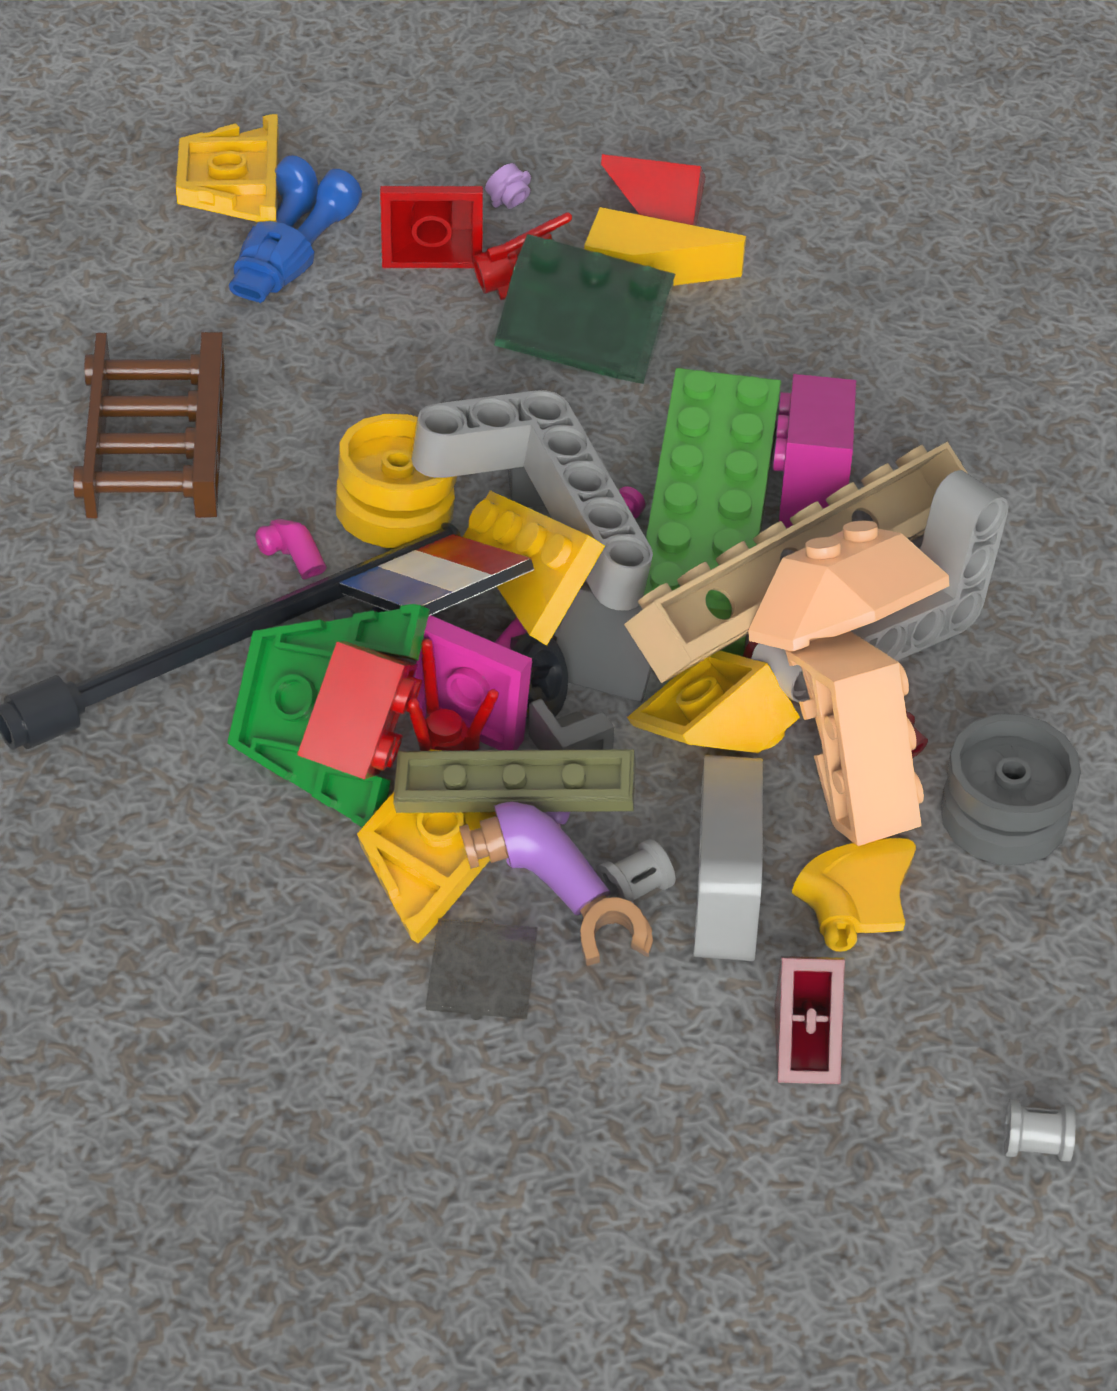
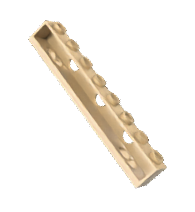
[624,442,967,683]

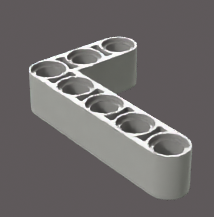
[411,390,653,610]
[751,470,1009,703]

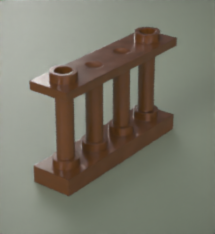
[73,332,225,518]

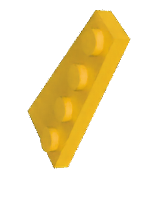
[463,491,605,645]

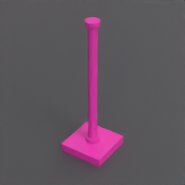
[415,486,646,750]

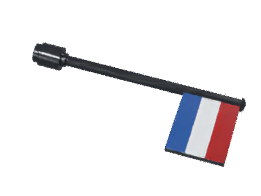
[0,522,534,750]

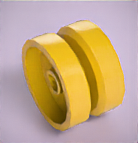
[335,414,457,548]

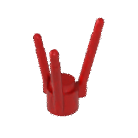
[472,212,601,300]
[407,638,499,751]

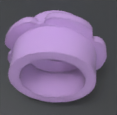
[485,163,531,209]

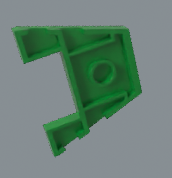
[227,604,430,828]

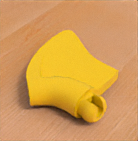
[792,838,916,952]

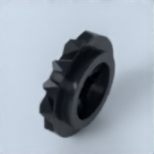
[510,632,568,719]

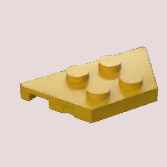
[176,114,279,222]
[357,749,496,943]

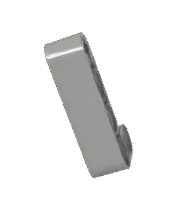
[693,755,763,961]

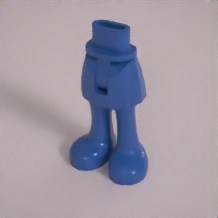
[229,155,362,303]

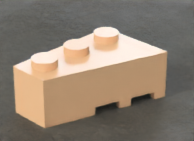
[785,631,924,846]

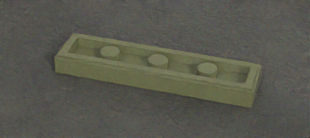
[393,749,636,813]

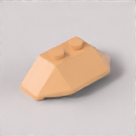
[748,521,949,651]

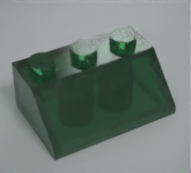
[494,234,675,384]

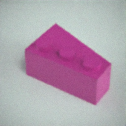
[773,374,856,529]

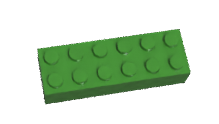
[644,368,781,656]

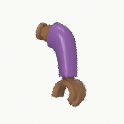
[459,801,653,966]

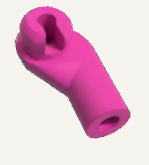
[255,519,327,580]

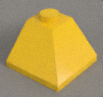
[627,651,800,753]

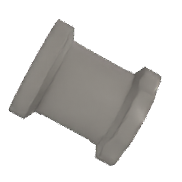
[596,838,676,903]
[1004,1099,1076,1162]

